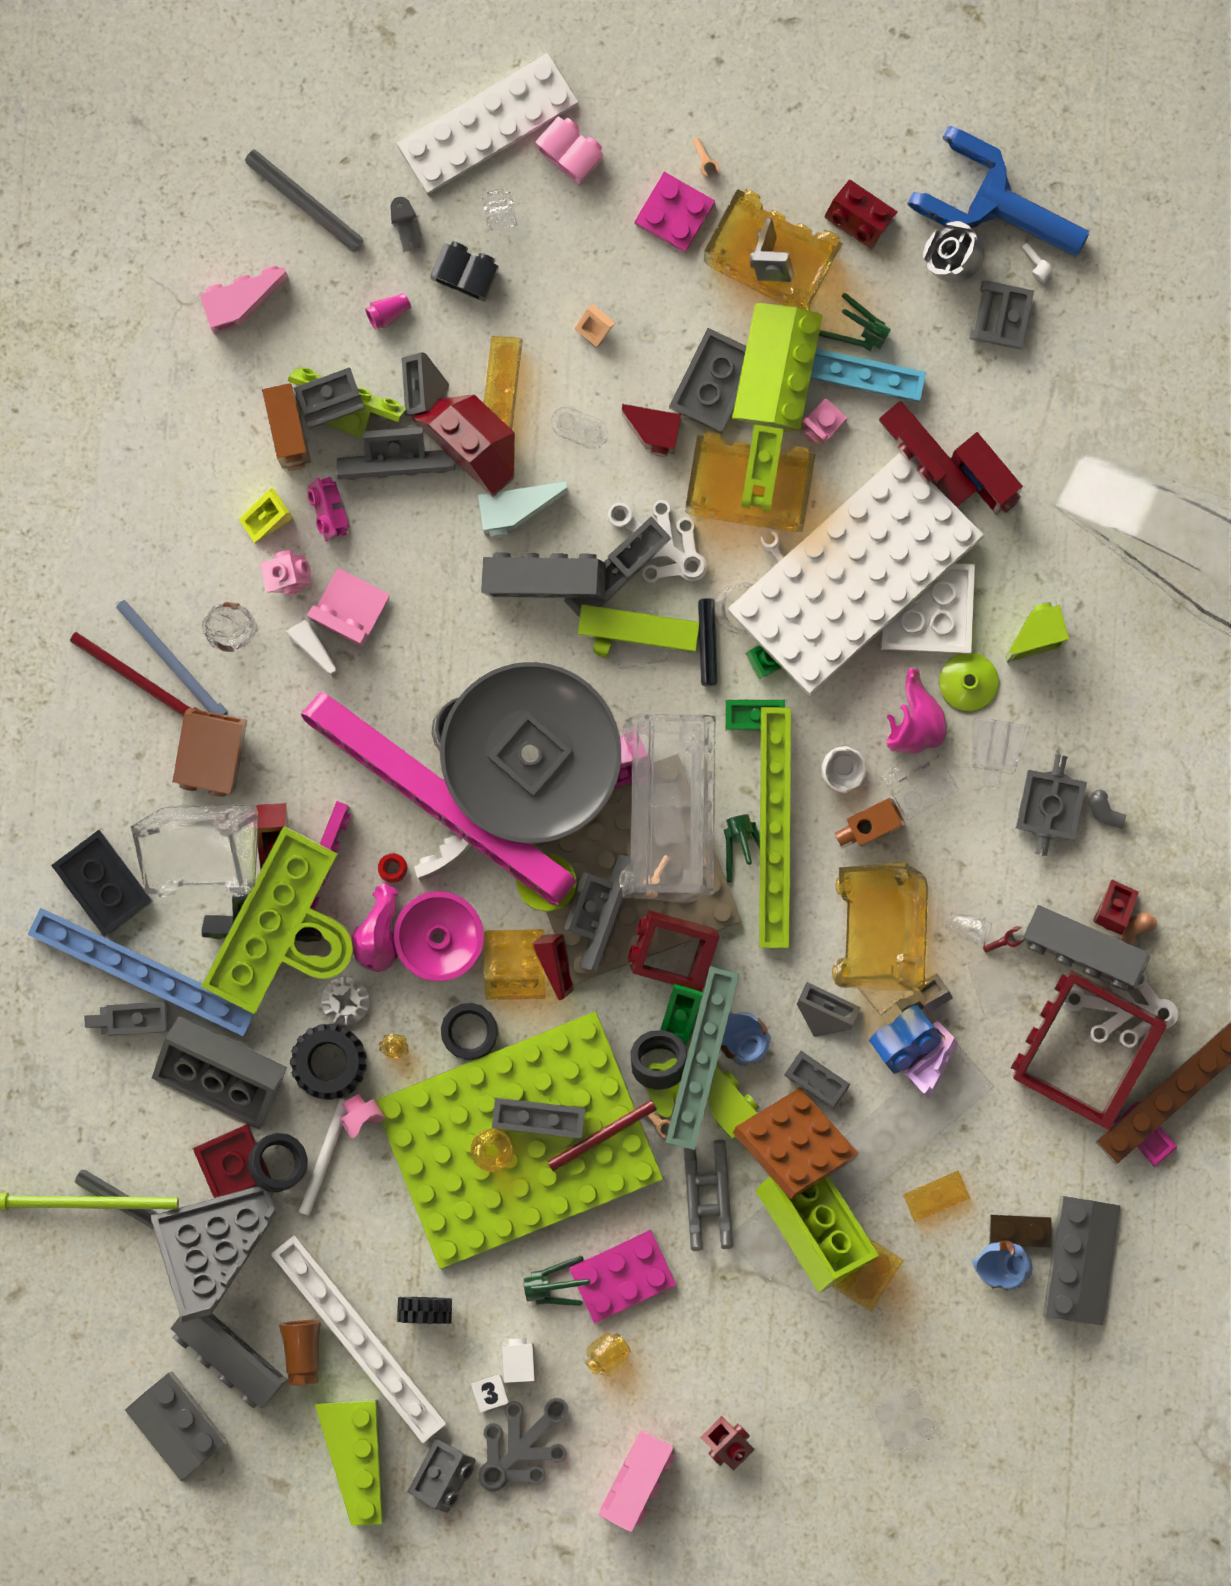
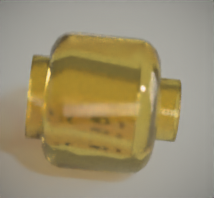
[585,1333,631,1378]

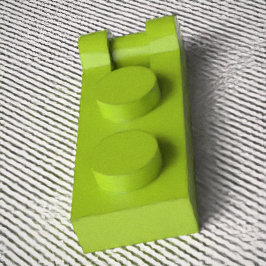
[741,424,784,512]

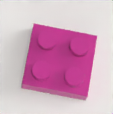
[634,171,715,253]

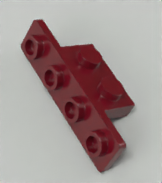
[879,401,976,507]

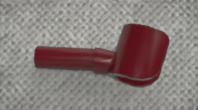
[983,926,1025,953]

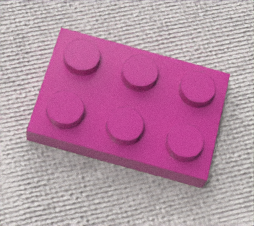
[569,1230,676,1323]

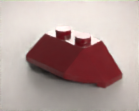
[412,394,515,497]

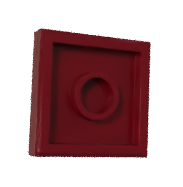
[192,1124,272,1198]

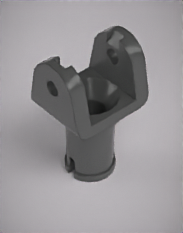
[390,196,421,252]

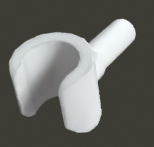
[1022,243,1052,283]
[761,531,784,562]

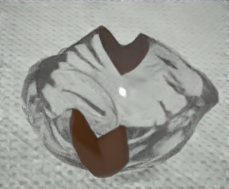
[202,602,259,652]

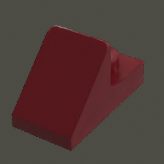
[1093,880,1139,935]

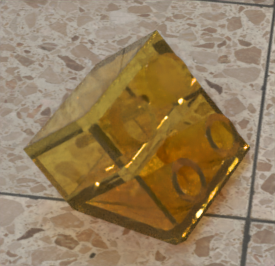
[832,1238,904,1312]

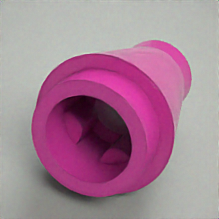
[365,293,411,329]

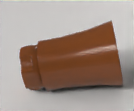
[279,1320,321,1385]

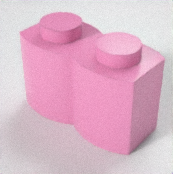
[535,117,603,185]

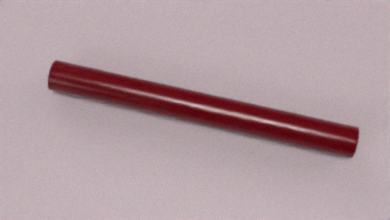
[547,1100,657,1172]

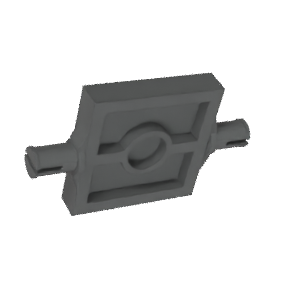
[1015,754,1087,856]

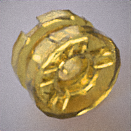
[471,1129,515,1171]

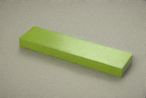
[577,604,699,652]

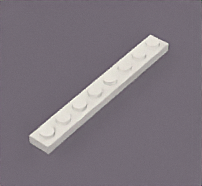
[271,1235,447,1443]

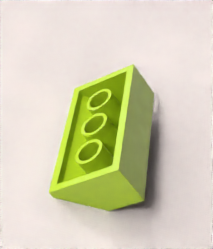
[732,303,823,433]
[755,1176,879,1293]

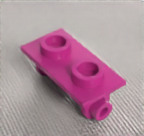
[307,477,350,542]

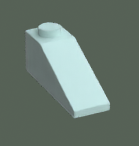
[478,482,568,538]

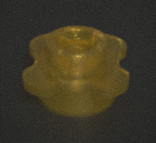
[379,1034,409,1058]

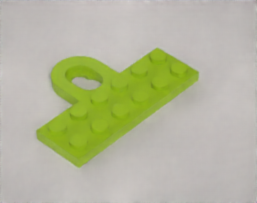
[201,826,353,1014]

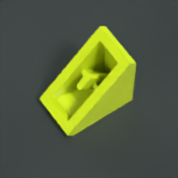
[238,488,293,543]

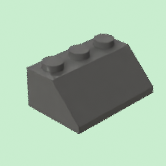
[125,1371,229,1481]

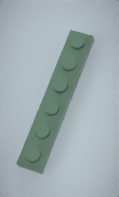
[665,966,739,1150]

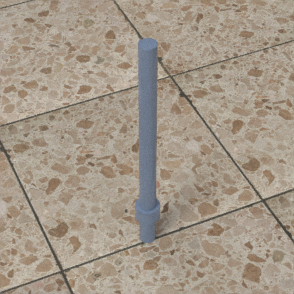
[116,600,229,716]

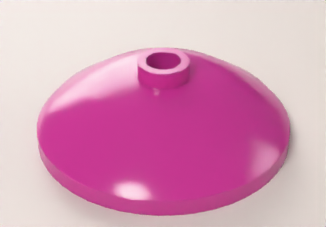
[393,891,484,982]

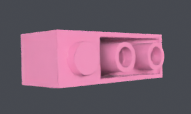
[200,266,288,334]

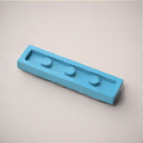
[810,348,926,403]

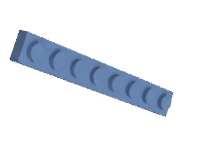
[27,908,257,1037]

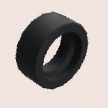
[441,1003,498,1060]
[630,1030,687,1090]
[248,1133,308,1192]

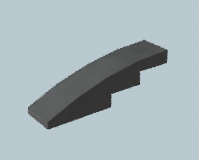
[564,516,672,617]

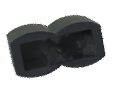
[430,241,499,302]

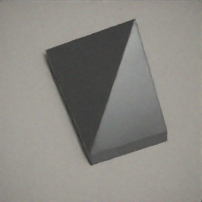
[402,352,449,417]
[797,982,861,1037]

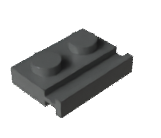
[294,367,365,429]

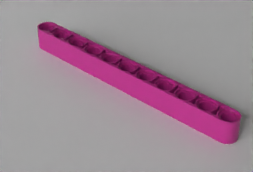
[301,692,576,906]

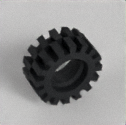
[397,1297,452,1324]

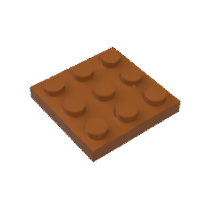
[733,1088,859,1200]

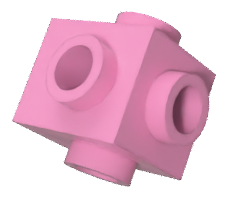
[260,550,311,595]

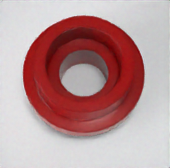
[378,853,408,883]

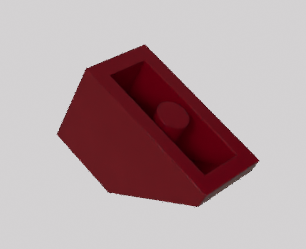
[621,404,681,457]
[255,803,289,870]

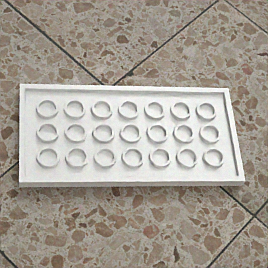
[728,453,984,696]

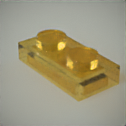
[902,1170,970,1222]

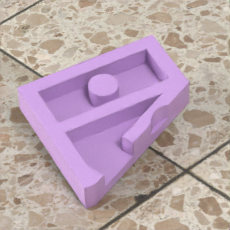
[902,1020,958,1099]

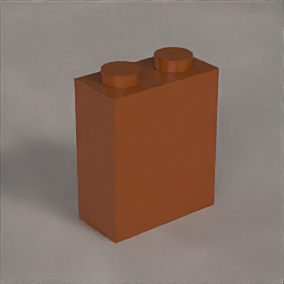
[262,383,311,471]
[172,708,248,797]

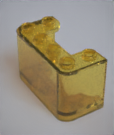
[704,189,843,311]
[685,432,816,532]

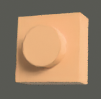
[574,304,615,347]

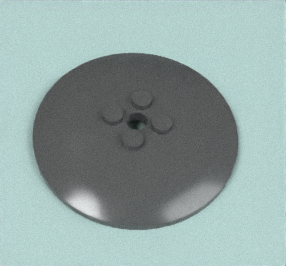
[440,662,621,843]

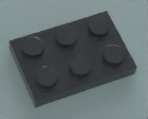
[51,830,154,938]

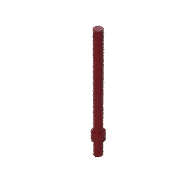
[70,632,199,717]

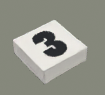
[471,1374,509,1412]

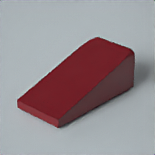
[533,934,574,1000]

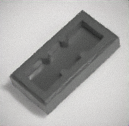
[784,1051,851,1109]

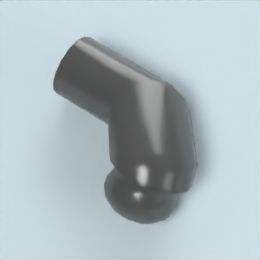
[1089,790,1127,829]

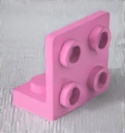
[307,568,389,648]

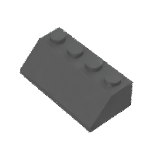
[152,1016,287,1129]
[1042,1196,1120,1325]
[170,1313,288,1409]

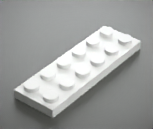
[397,53,578,195]

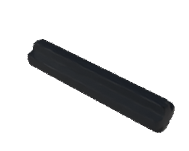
[698,598,718,686]

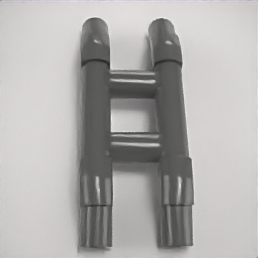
[684,1139,733,1251]

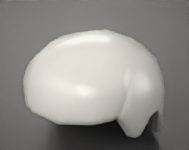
[821,746,867,793]

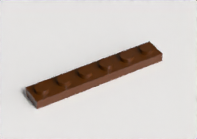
[1096,1023,1231,1165]

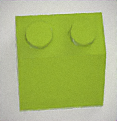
[1005,602,1070,662]

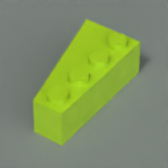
[315,1399,384,1526]

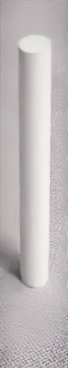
[299,1099,347,1216]

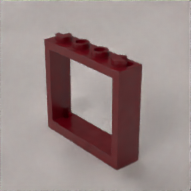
[1011,970,1167,1130]

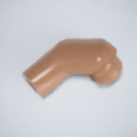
[1120,913,1157,946]

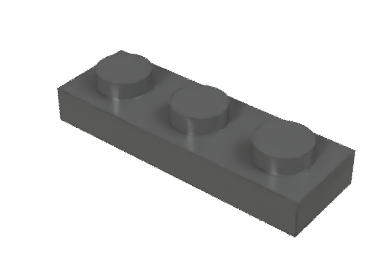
[492,1098,586,1138]

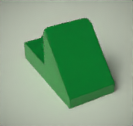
[660,984,703,1043]

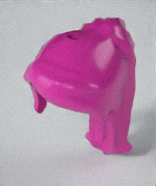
[886,667,948,754]
[352,883,399,972]

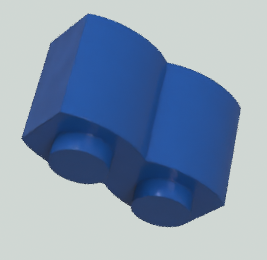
[869,1005,942,1074]

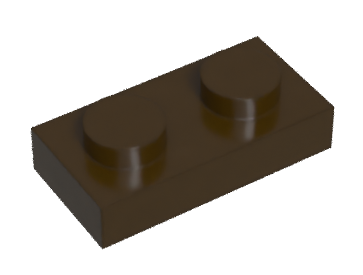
[989,1214,1051,1248]

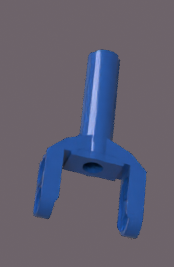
[907,126,1089,257]

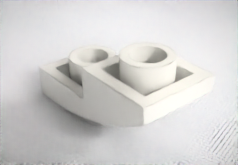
[414,835,471,880]

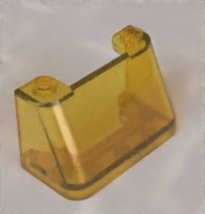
[832,862,928,991]

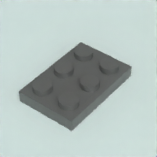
[669,328,746,434]

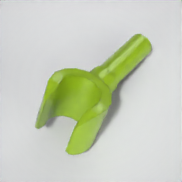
[593,638,612,658]

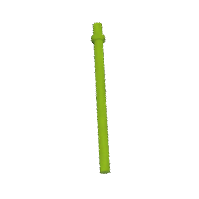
[0,1193,179,1211]

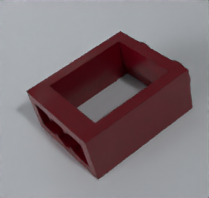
[951,432,1023,515]
[627,910,720,992]

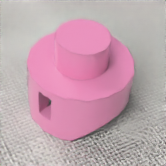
[339,1094,386,1139]

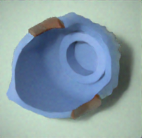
[720,1013,771,1066]
[972,1241,1033,1291]

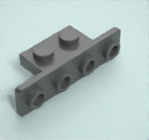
[336,427,456,480]
[563,854,636,972]

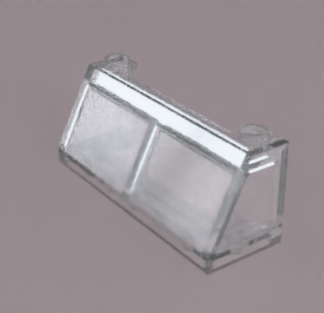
[619,714,716,903]

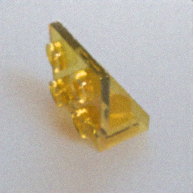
[484,929,546,1000]

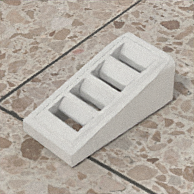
[286,620,338,677]

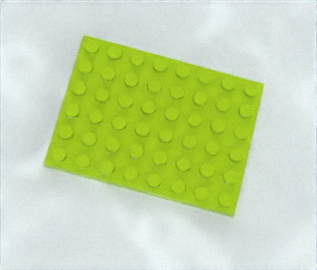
[375,1011,664,1269]

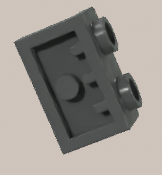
[407,1438,476,1513]

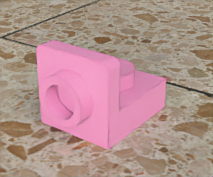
[801,398,847,445]

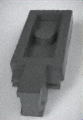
[84,1001,169,1036]

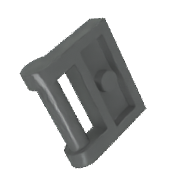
[969,281,1034,350]

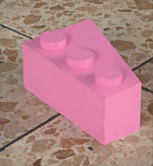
[599,1429,676,1532]

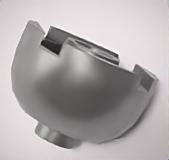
[923,222,984,283]

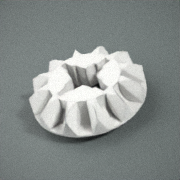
[321,977,369,1025]

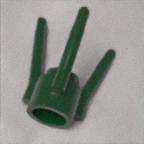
[819,293,891,351]
[723,814,760,883]
[524,1256,591,1306]

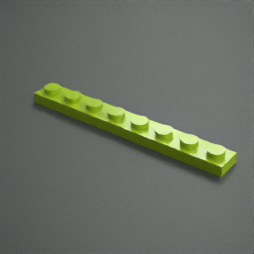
[759,707,791,948]

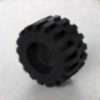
[290,1024,367,1100]

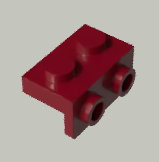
[824,179,898,249]

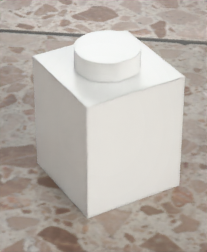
[502,1338,535,1383]

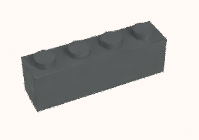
[481,552,606,599]
[1023,905,1150,991]

